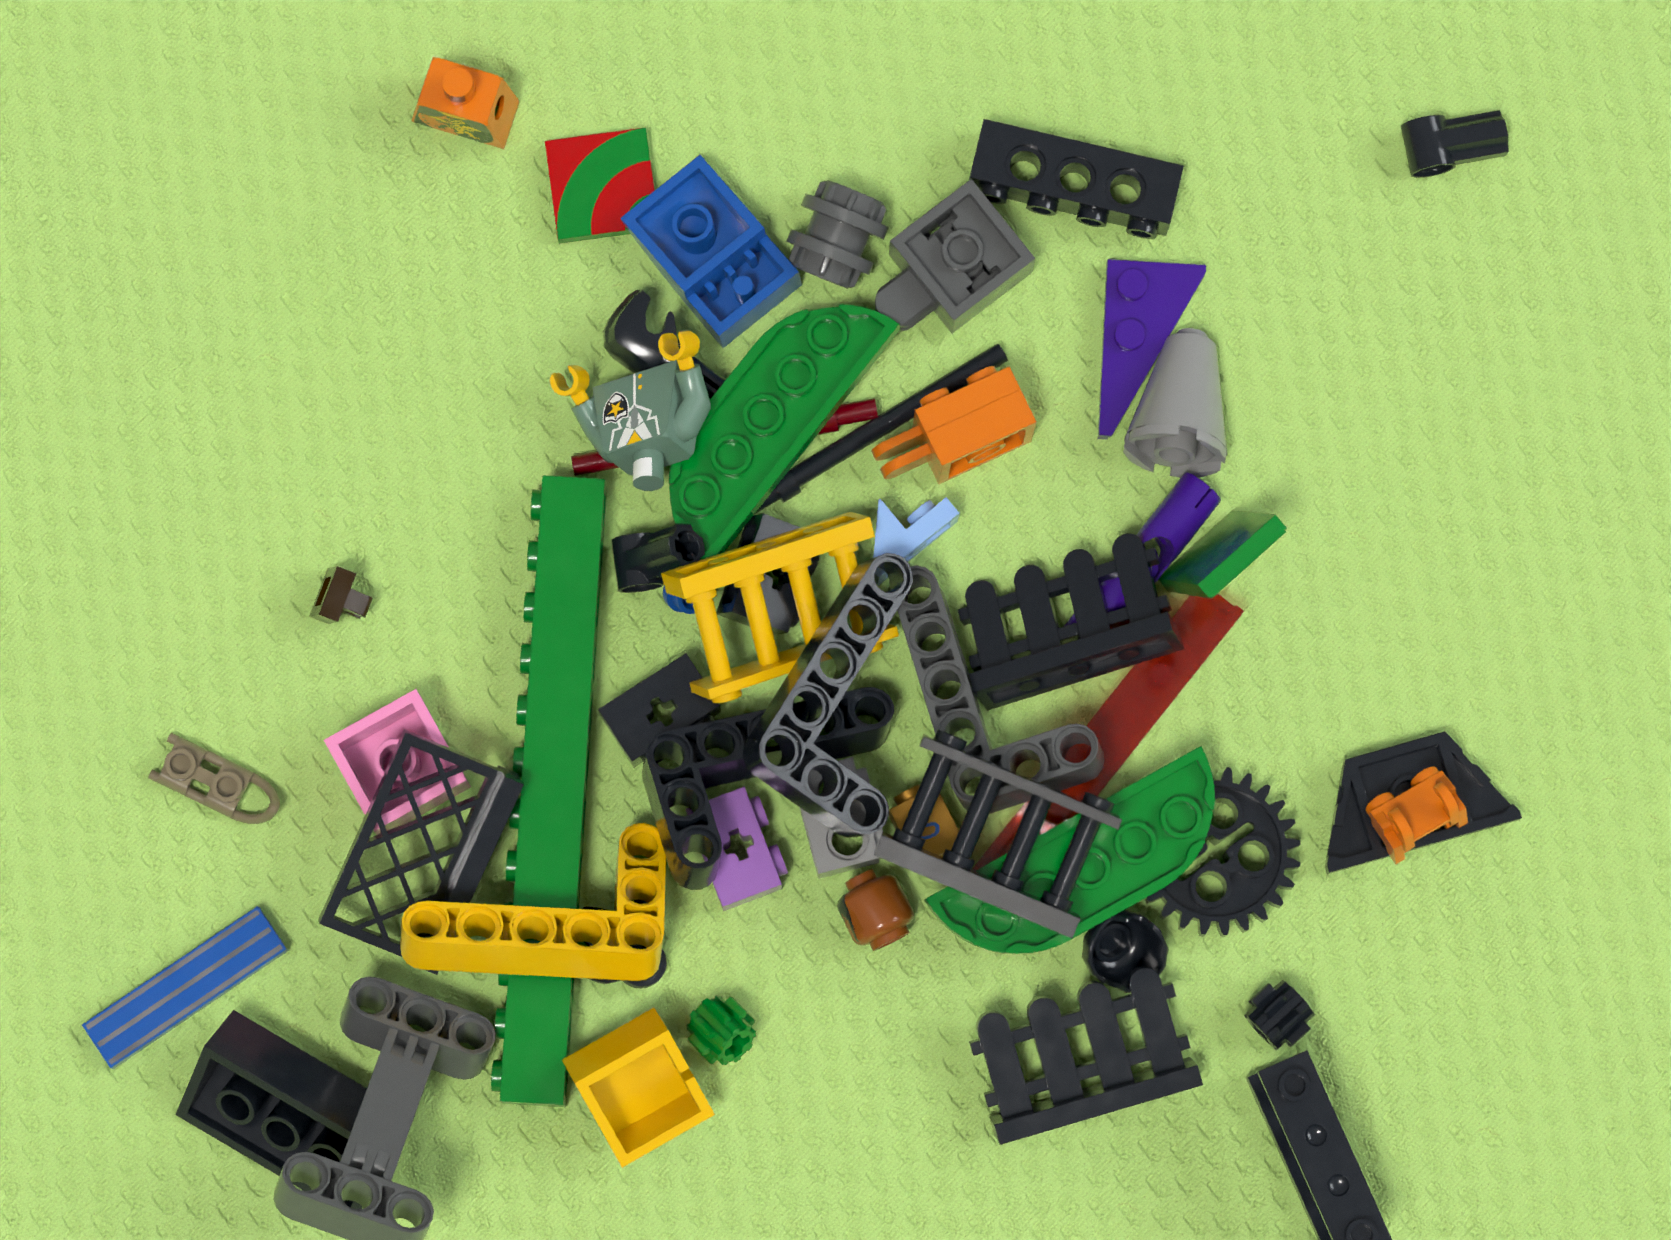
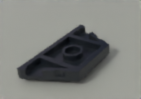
[1325,731,1522,875]

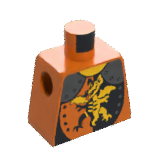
[412,57,519,149]

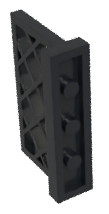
[318,729,524,975]

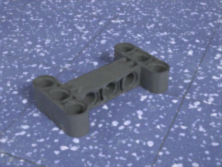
[273,976,496,1240]

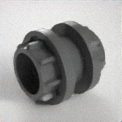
[786,180,889,289]

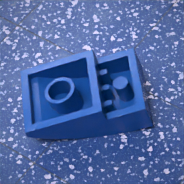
[620,155,802,348]

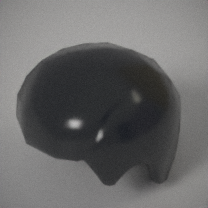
[1082,910,1168,993]

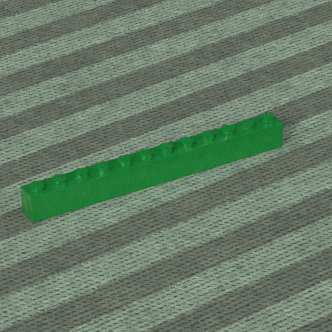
[491,475,607,1107]

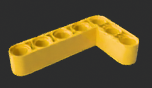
[400,823,666,981]

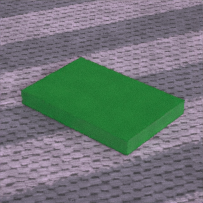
[1158,510,1287,599]

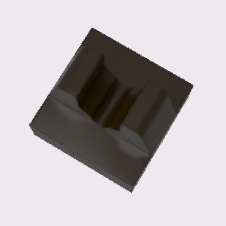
[309,566,373,624]

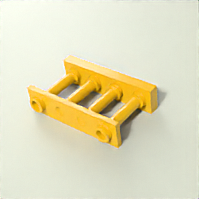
[661,512,899,703]

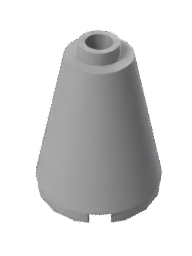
[1123,328,1227,478]

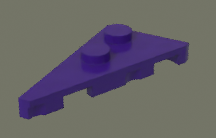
[1097,259,1206,440]

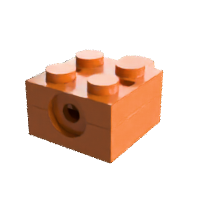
[871,366,1036,484]

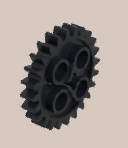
[1144,767,1301,937]

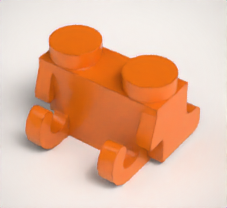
[1365,767,1468,864]

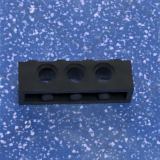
[969,119,1184,239]

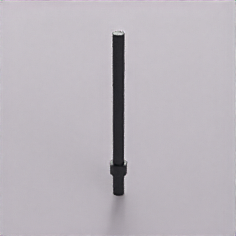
[754,344,1008,515]

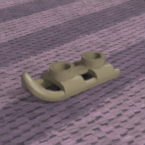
[148,733,280,824]

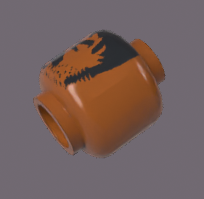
[837,869,914,951]

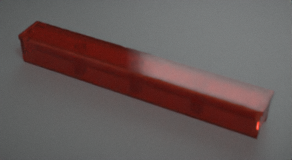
[972,594,1244,871]

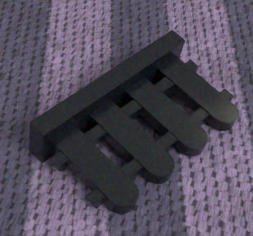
[958,533,1184,711]
[969,966,1203,1145]

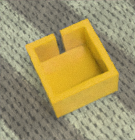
[562,1008,715,1168]

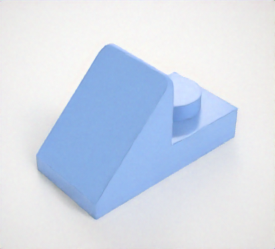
[873,497,959,586]

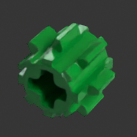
[686,996,756,1065]

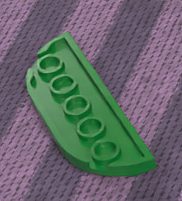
[669,304,901,561]
[924,746,1215,955]

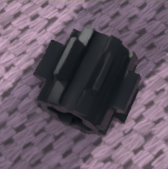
[1244,980,1315,1050]

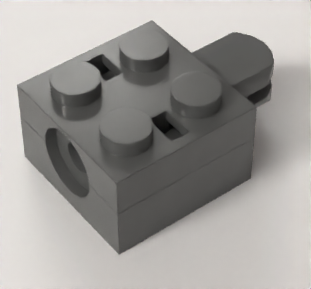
[875,179,1035,334]

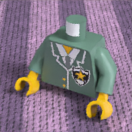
[550,330,711,491]

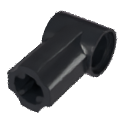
[1401,110,1509,178]
[611,524,705,593]

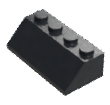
[175,1010,415,1209]

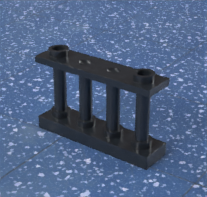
[874,729,1122,938]
[1246,1050,1392,1240]

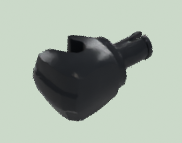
[603,290,726,399]

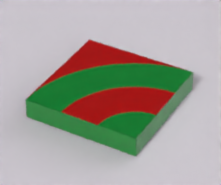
[545,127,654,244]

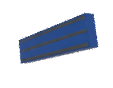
[82,906,289,1069]

